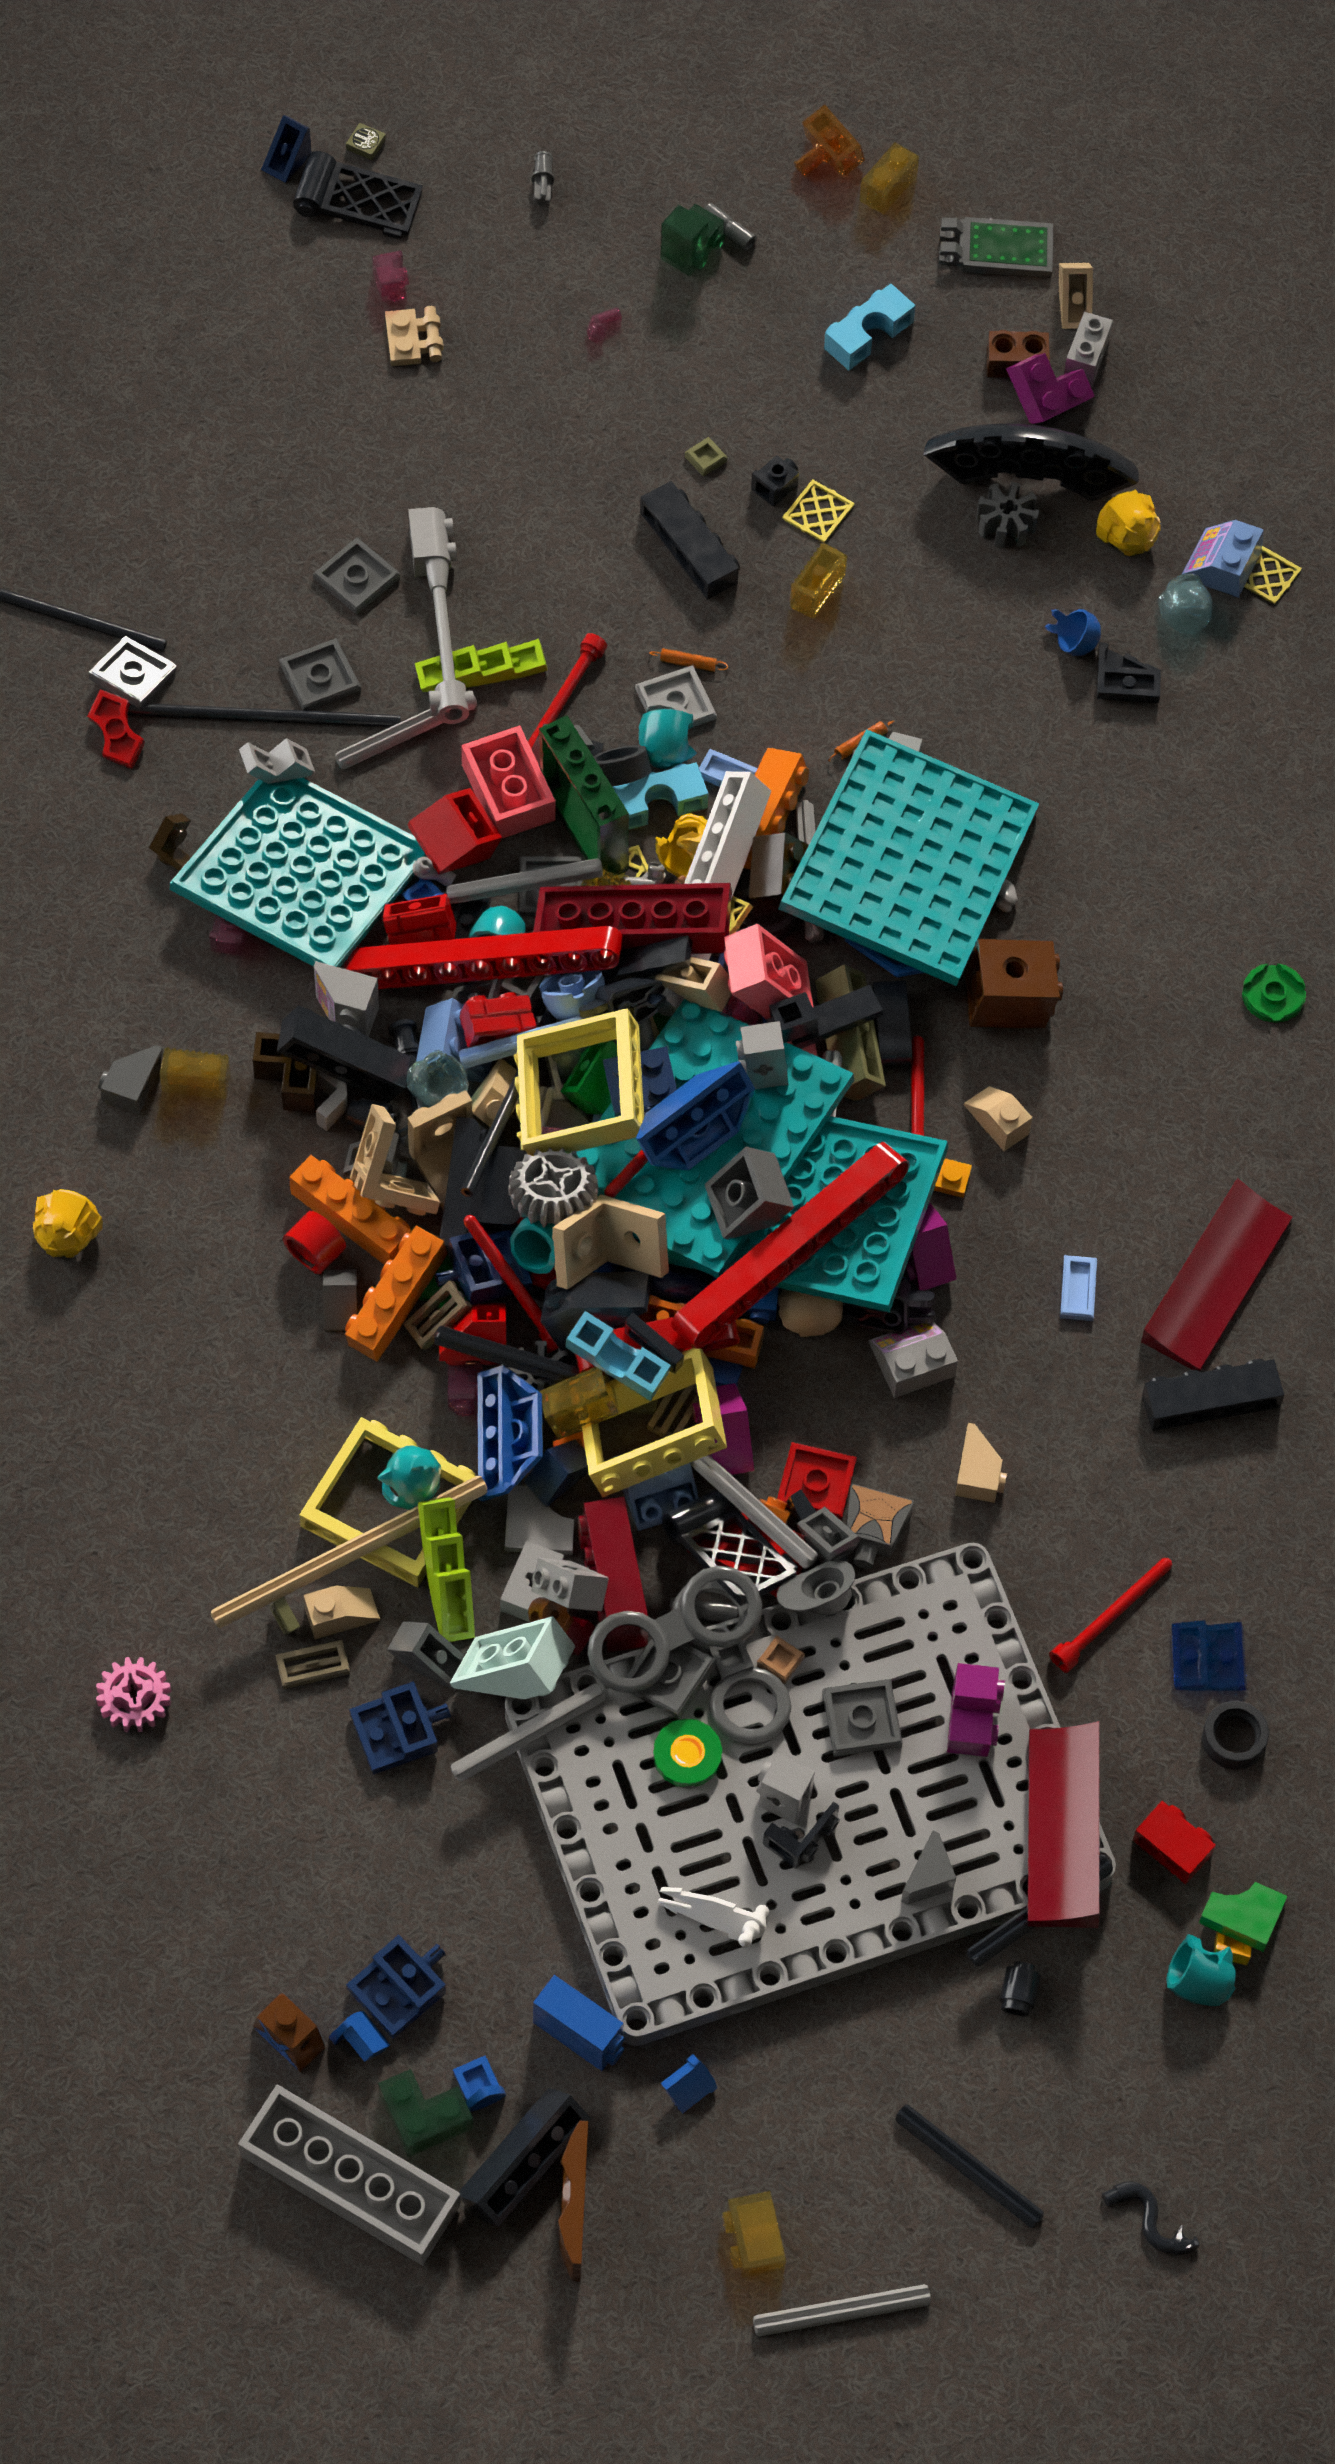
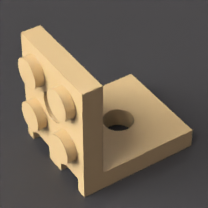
[407,1090,473,1211]
[350,1104,440,1216]
[552,1194,669,1289]

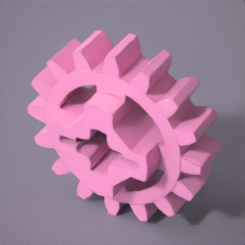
[96,1657,171,1732]

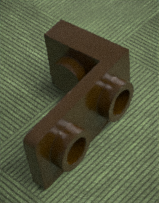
[149,813,191,871]

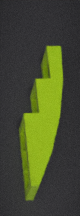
[415,639,548,692]
[418,1497,475,1642]

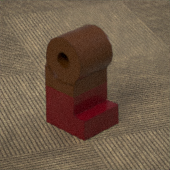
[528,1597,596,1656]

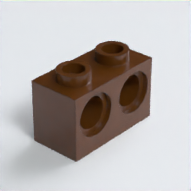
[987,330,1050,377]

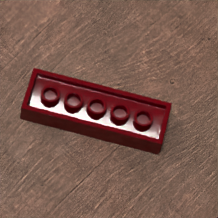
[533,883,732,954]
[1141,1177,1292,1372]
[1028,1721,1099,1928]

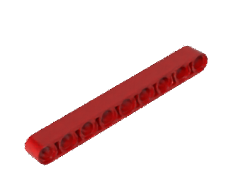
[343,926,623,989]
[671,1142,910,1349]

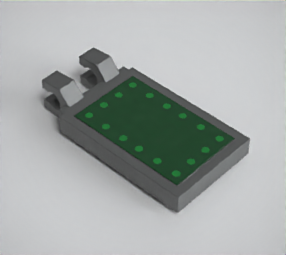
[939,217,1053,277]

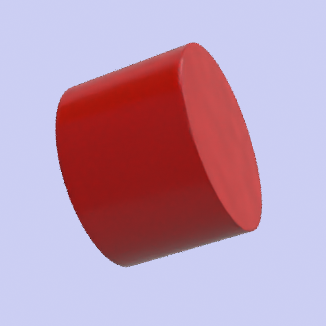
[283,1211,346,1274]

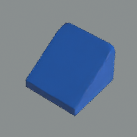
[709,1357,743,1386]

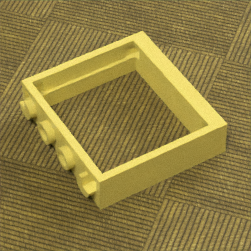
[514,1008,644,1156]
[577,1347,727,1497]
[299,1417,476,1588]

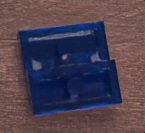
[1172,1620,1247,1691]

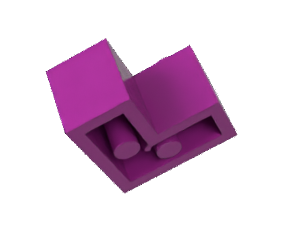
[1006,353,1095,424]
[904,1201,957,1291]
[692,1383,755,1475]
[947,1663,1005,1757]

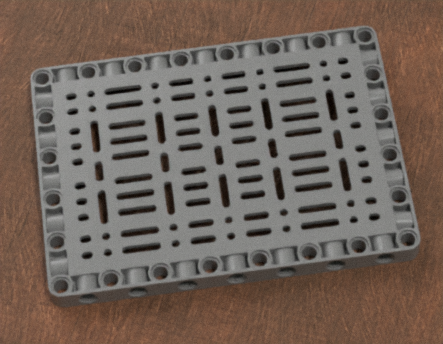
[505,1543,1116,2046]

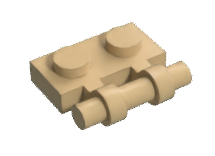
[385,306,444,366]

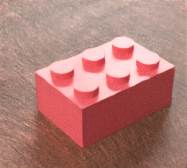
[461,725,556,839]
[724,924,813,1019]

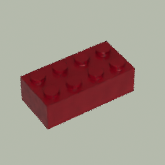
[578,1497,648,1653]

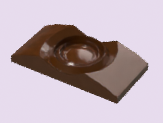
[558,2121,588,2282]

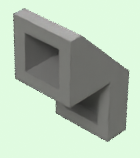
[239,738,315,784]
[316,1071,348,1131]

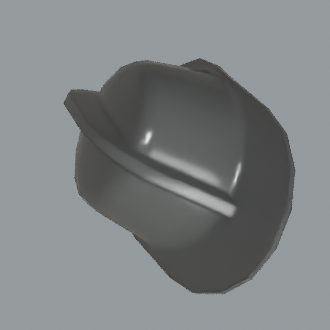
[776,1560,856,1615]

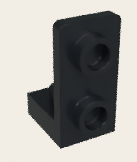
[763,1802,840,1869]

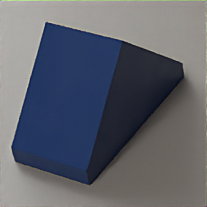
[261,115,311,183]
[524,1439,589,1507]

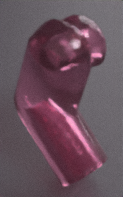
[586,307,622,342]

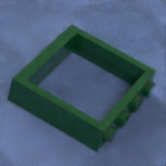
[539,715,629,883]

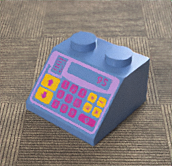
[1182,520,1264,598]

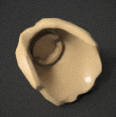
[778,1289,843,1337]

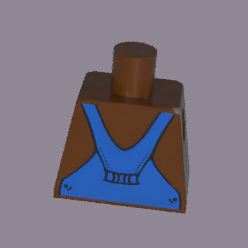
[253,1993,325,2072]

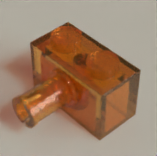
[793,105,865,178]

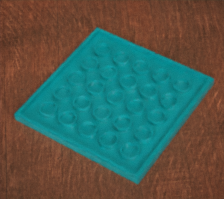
[169,778,428,968]

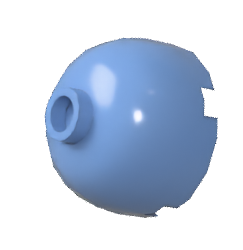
[540,970,605,1021]

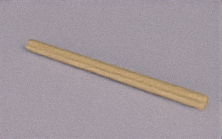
[211,1476,487,1628]

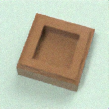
[757,1635,805,1684]

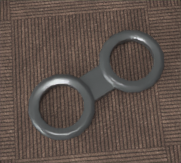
[587,1566,762,1693]
[672,1581,792,1745]

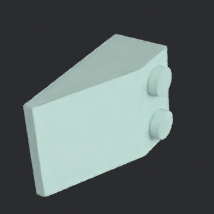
[450,1616,575,1699]

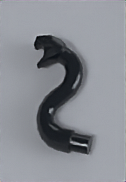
[1102,2181,1200,2255]

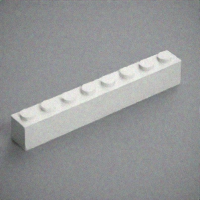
[649,771,771,1016]

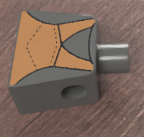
[846,1483,914,1569]

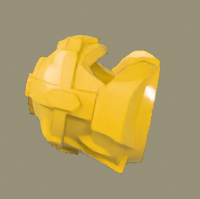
[1096,490,1161,556]
[655,813,708,878]
[33,1189,103,1258]

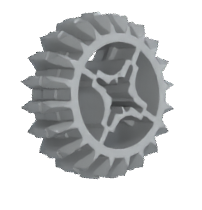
[508,1147,598,1227]

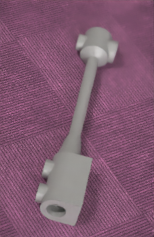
[408,507,475,724]

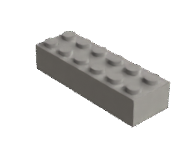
[238,2084,461,2266]

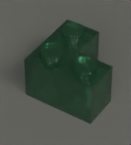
[660,204,725,276]
[378,2069,473,2158]

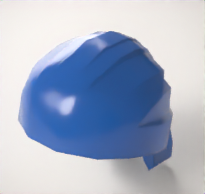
[1044,609,1101,656]

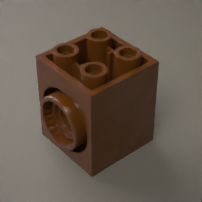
[964,939,1063,1028]

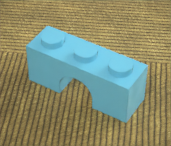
[824,284,916,371]
[612,762,709,830]
[565,1311,671,1401]

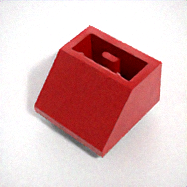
[407,788,502,875]
[439,1303,506,1366]

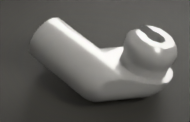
[413,857,457,887]
[622,862,666,885]
[995,879,1018,913]

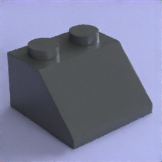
[705,1147,794,1240]

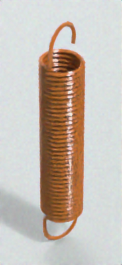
[649,648,728,672]
[828,721,894,762]

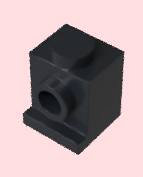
[751,455,799,507]
[766,992,819,1043]

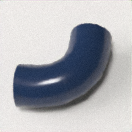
[620,1265,708,1304]

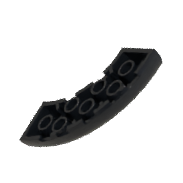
[923,424,1139,501]

